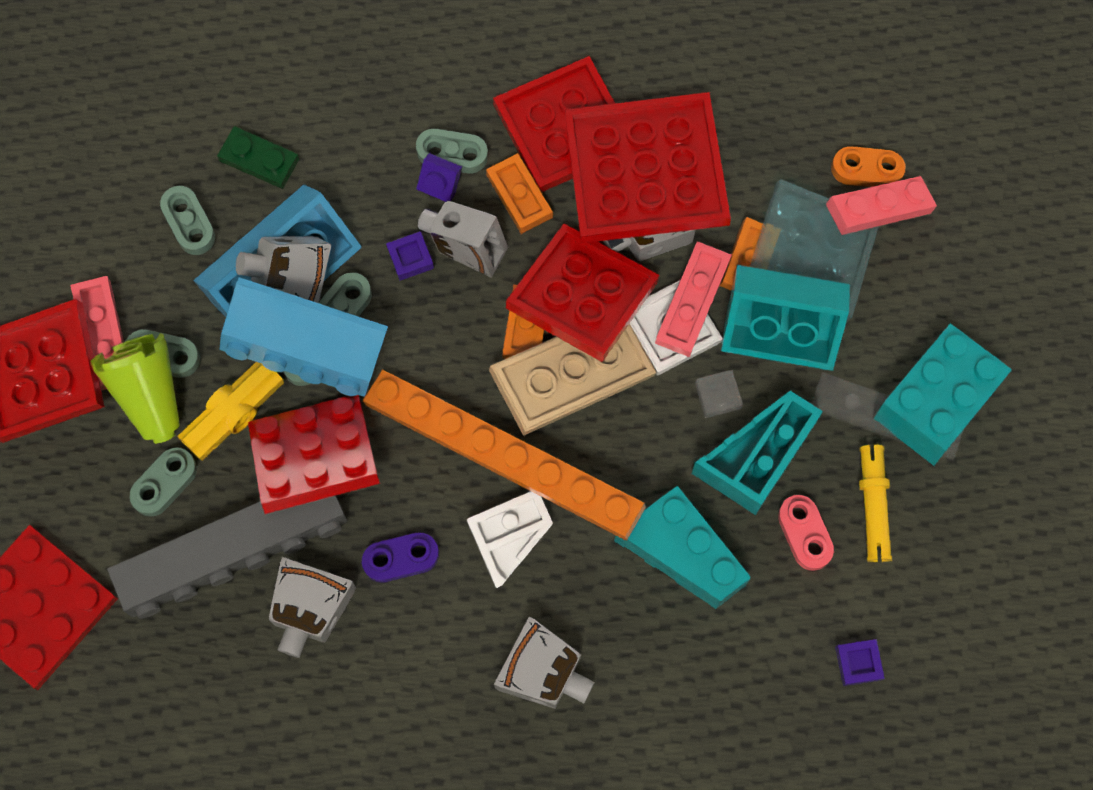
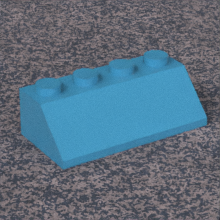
[193,185,362,317]
[219,277,388,397]

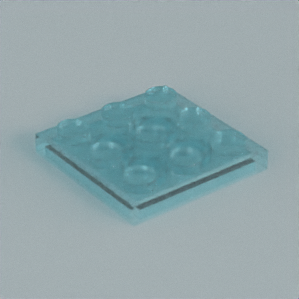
[750,179,879,321]

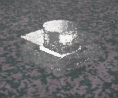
[695,370,743,418]

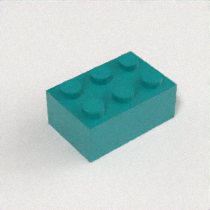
[721,265,850,371]
[874,323,1012,466]

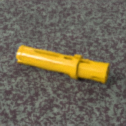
[859,445,892,562]

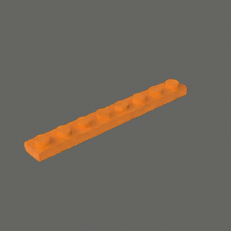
[363,369,646,541]

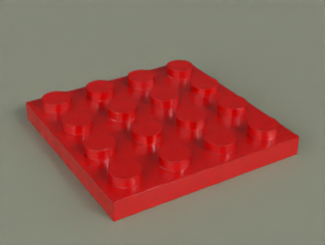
[565,92,731,244]

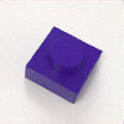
[416,153,462,202]
[386,231,434,281]
[835,639,885,686]

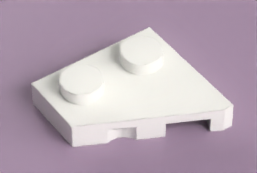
[466,491,553,588]

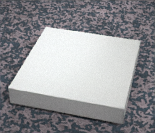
[630,280,723,376]

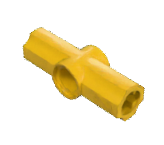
[177,362,284,461]

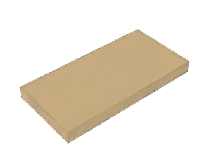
[489,324,656,436]

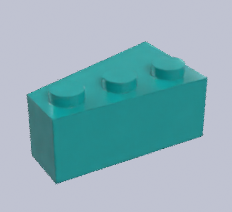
[691,391,823,515]
[614,486,751,609]

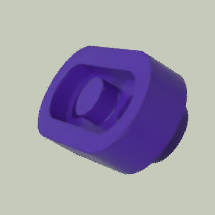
[362,533,439,583]

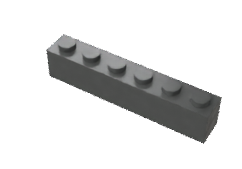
[107,496,347,619]

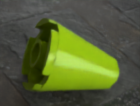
[91,333,180,444]

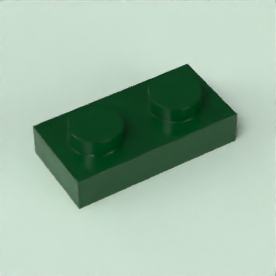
[217,126,300,189]

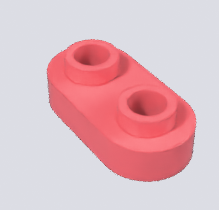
[778,495,834,571]

